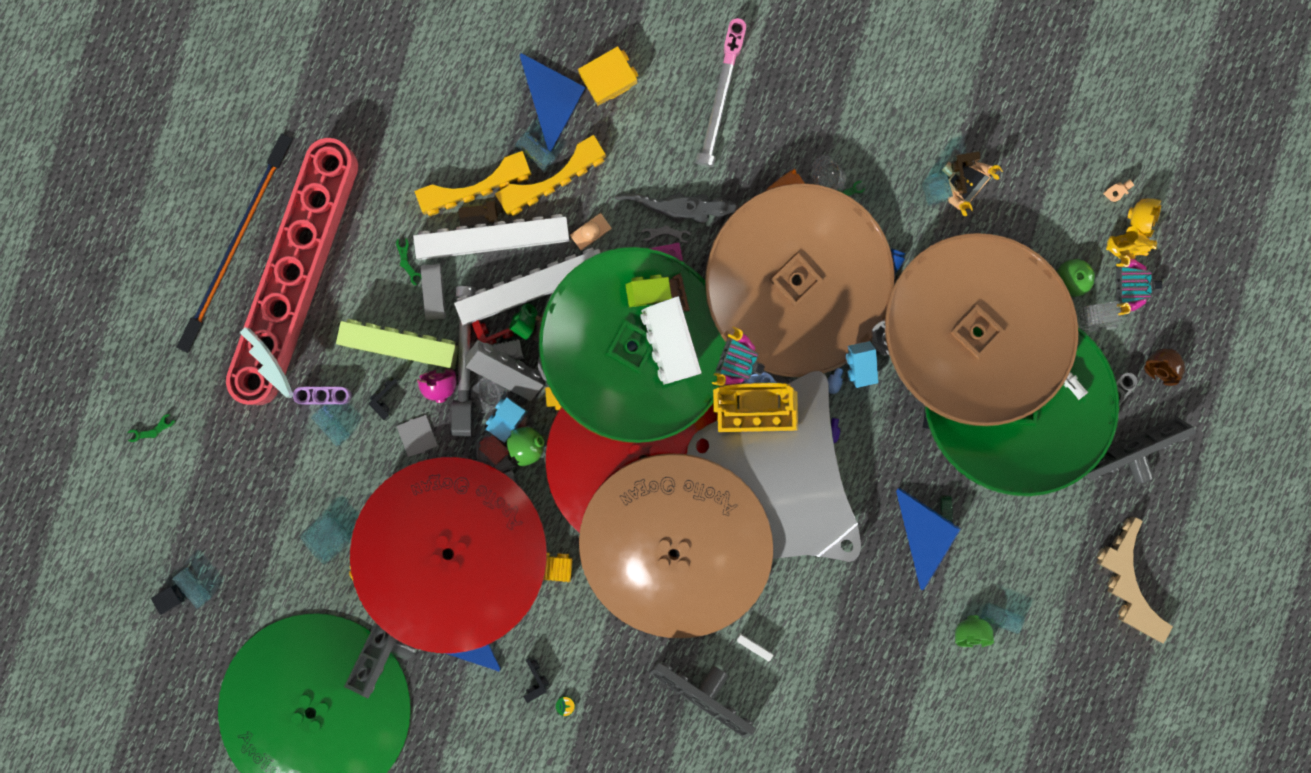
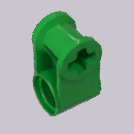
[509,303,537,339]

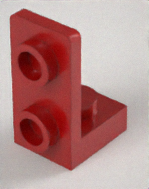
[472,320,514,345]

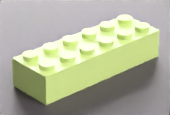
[336,319,459,369]

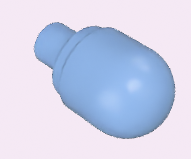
[827,368,843,394]

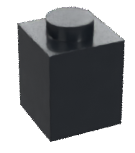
[150,585,185,615]

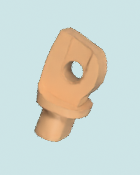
[1103,179,1134,202]

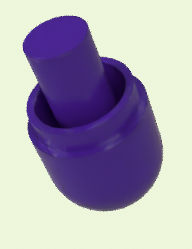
[831,417,841,444]

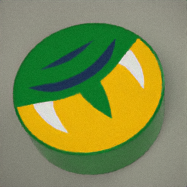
[556,696,575,716]

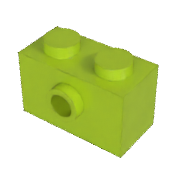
[625,275,672,307]

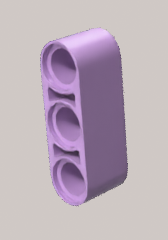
[293,387,352,405]

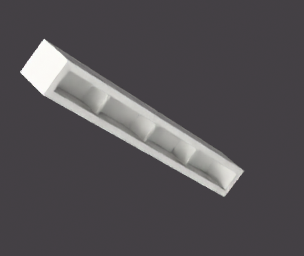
[413,214,570,260]
[454,248,600,326]

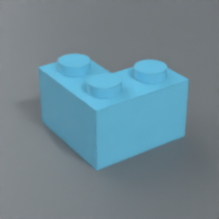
[486,397,528,443]

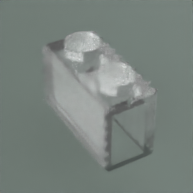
[1078,301,1123,333]

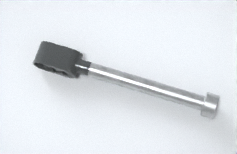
[451,286,475,437]

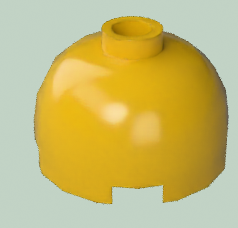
[1127,198,1161,238]

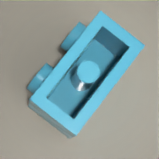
[846,341,878,388]

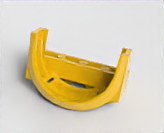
[713,383,798,432]

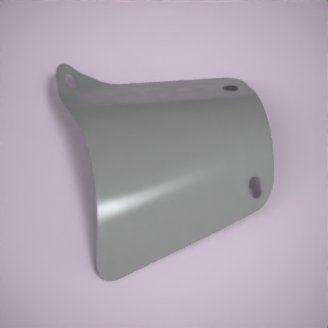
[687,371,861,562]

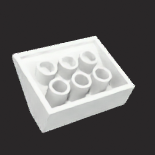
[641,296,701,385]

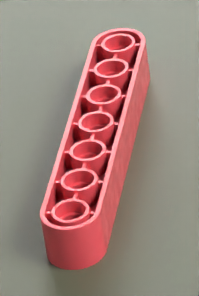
[226,138,358,405]

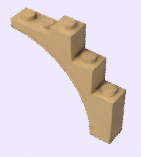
[1096,517,1173,644]

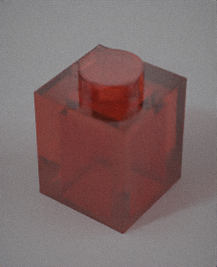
[479,435,509,466]

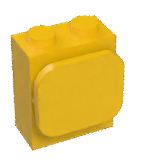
[578,46,638,106]

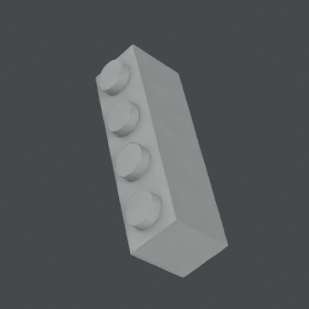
[465,340,544,401]

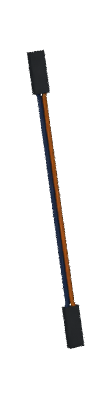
[176,133,293,353]

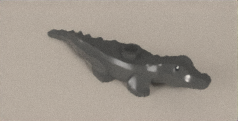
[615,192,738,224]

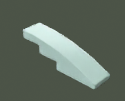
[240,327,294,398]

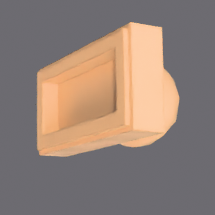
[570,213,612,251]

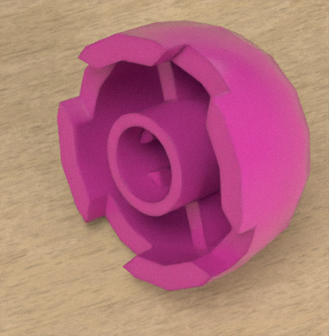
[417,369,457,403]

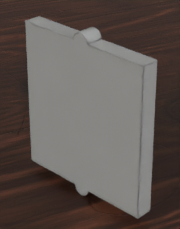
[397,415,438,457]

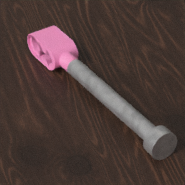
[695,18,746,167]

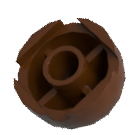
[1144,349,1185,386]

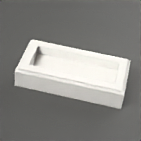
[736,633,773,661]

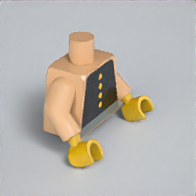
[942,162,1003,216]

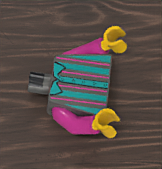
[1116,255,1162,315]
[712,326,765,386]

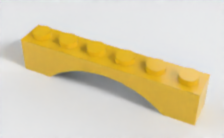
[495,135,606,216]
[414,151,532,216]

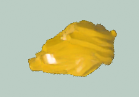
[1106,226,1157,259]

